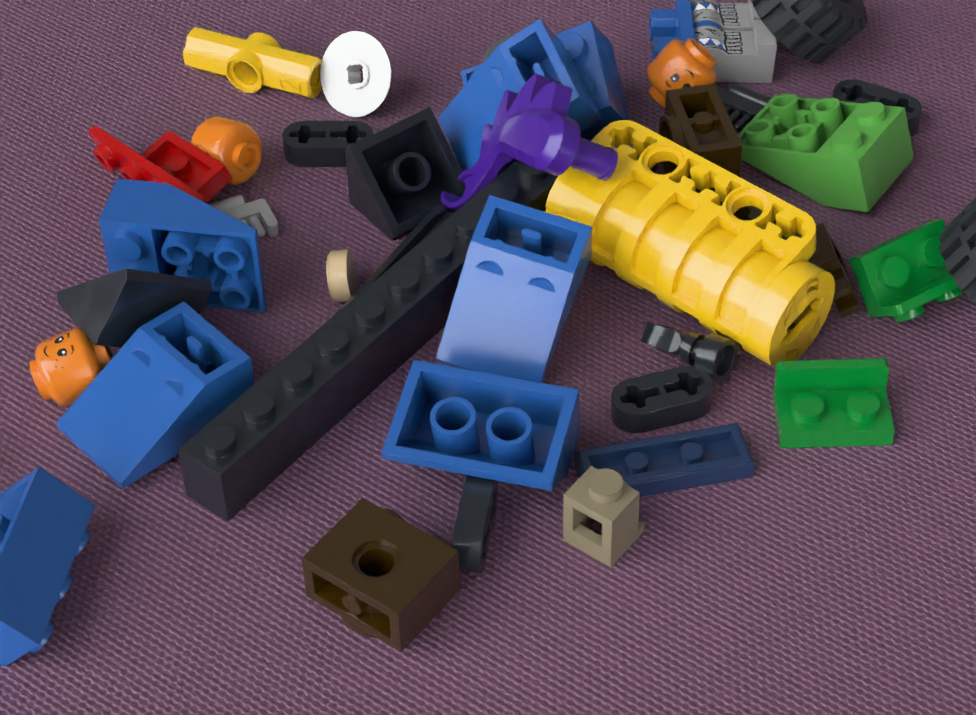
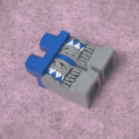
[648,0,777,83]

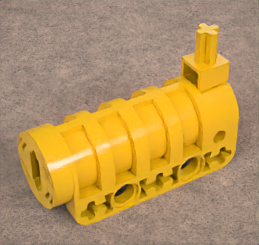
[543,120,835,368]

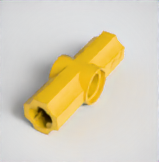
[183,27,322,99]

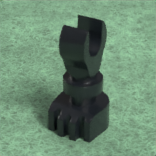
[641,321,741,381]

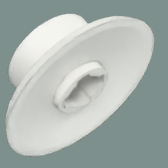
[320,31,391,117]

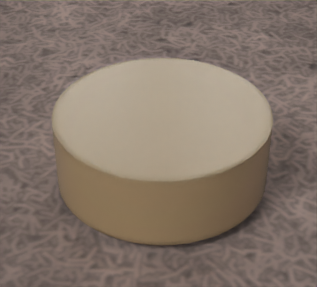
[326,249,357,303]

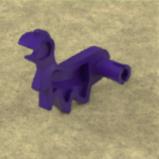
[441,73,618,211]

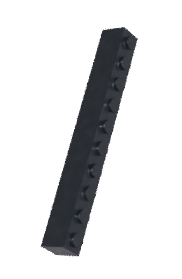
[178,160,558,521]

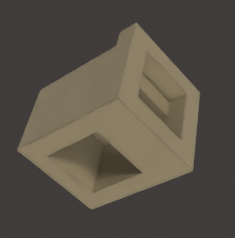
[563,466,645,568]

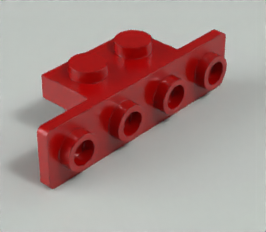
[88,125,233,204]

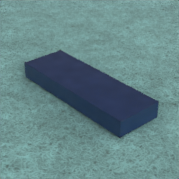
[574,423,755,497]

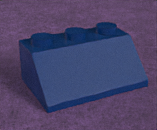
[381,360,581,491]
[0,467,95,666]

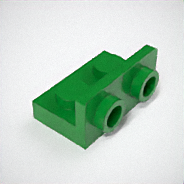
[849,218,964,322]
[772,358,895,448]

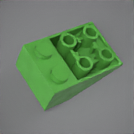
[738,93,914,212]

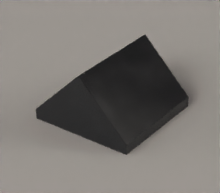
[345,107,465,239]
[57,269,212,348]

